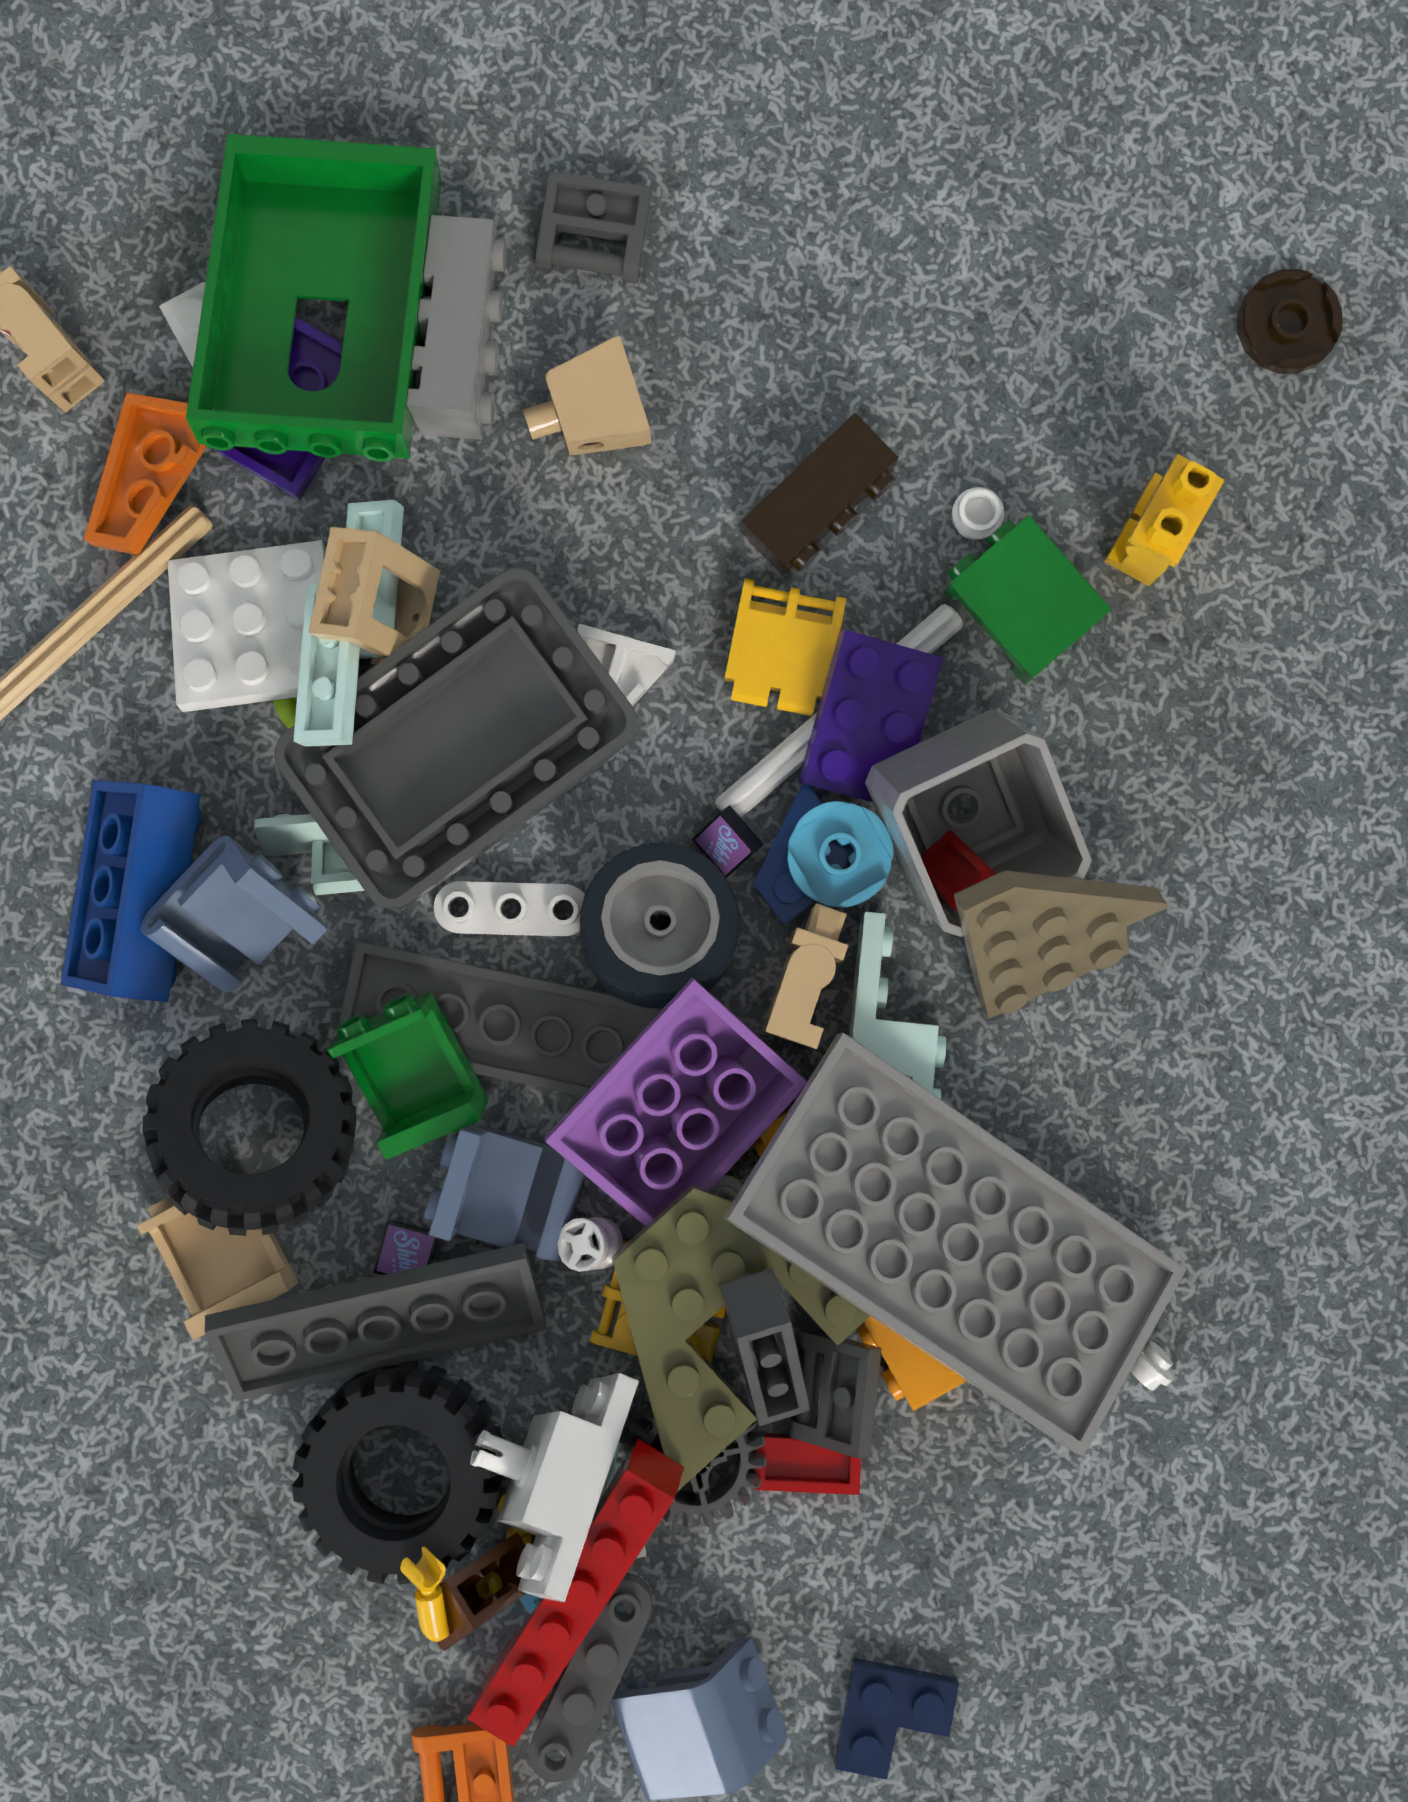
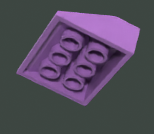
[544,978,807,1226]

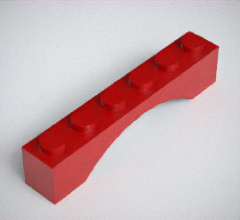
[467,1439,684,1747]

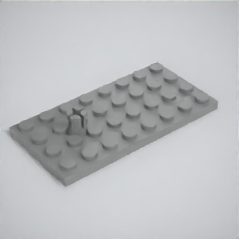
[723,1033,1187,1456]

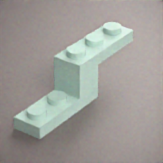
[293,499,404,746]
[849,912,946,1099]

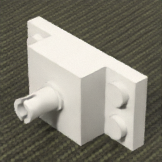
[470,1373,639,1602]

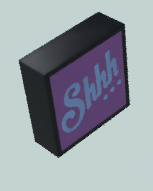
[692,805,764,878]
[373,1219,438,1275]

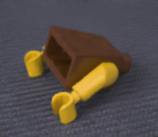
[400,1494,533,1651]

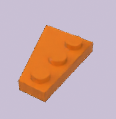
[83,393,207,555]

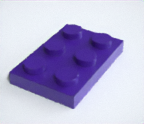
[211,317,343,501]
[798,629,943,802]

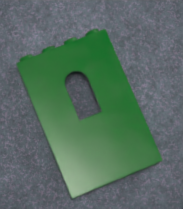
[186,134,441,462]

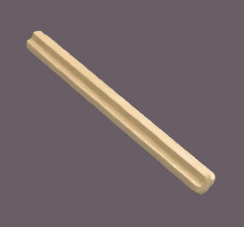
[0,505,212,721]

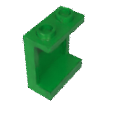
[944,515,1112,685]
[326,992,489,1160]

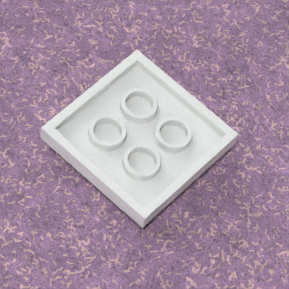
[168,540,326,712]

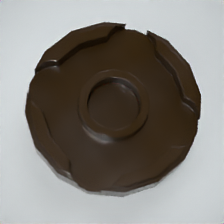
[1237,269,1343,374]

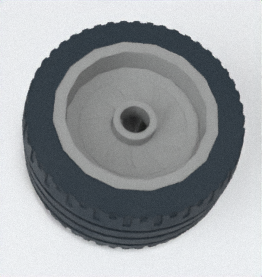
[580,842,740,1009]

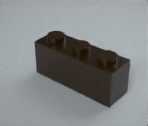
[740,413,899,576]

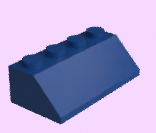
[61,780,201,1002]

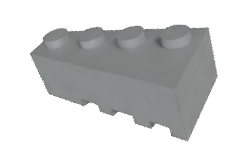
[406,215,507,440]

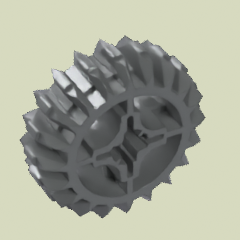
[624,1396,767,1528]

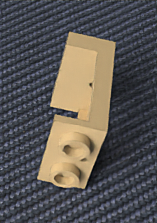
[308,527,440,665]

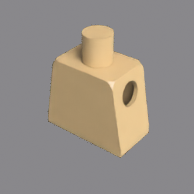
[523,336,652,455]

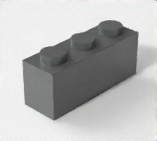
[720,1268,810,1426]

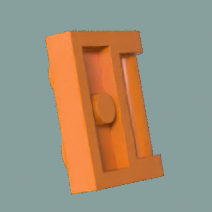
[411,1723,515,1802]

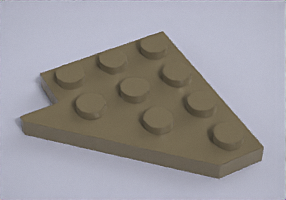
[954,870,1167,1019]

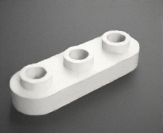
[434,881,585,937]

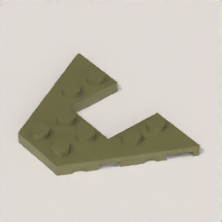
[612,1184,870,1492]

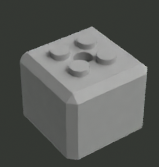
[865,709,1092,937]

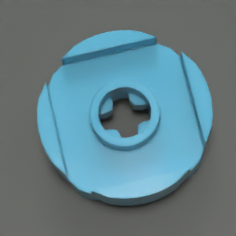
[787,801,893,907]

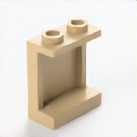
[136,1172,299,1340]

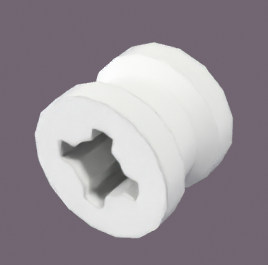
[557,1217,623,1272]

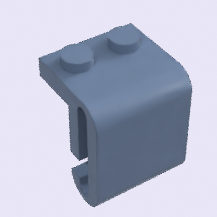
[140,835,328,993]
[424,1123,585,1261]
[611,1637,788,1801]

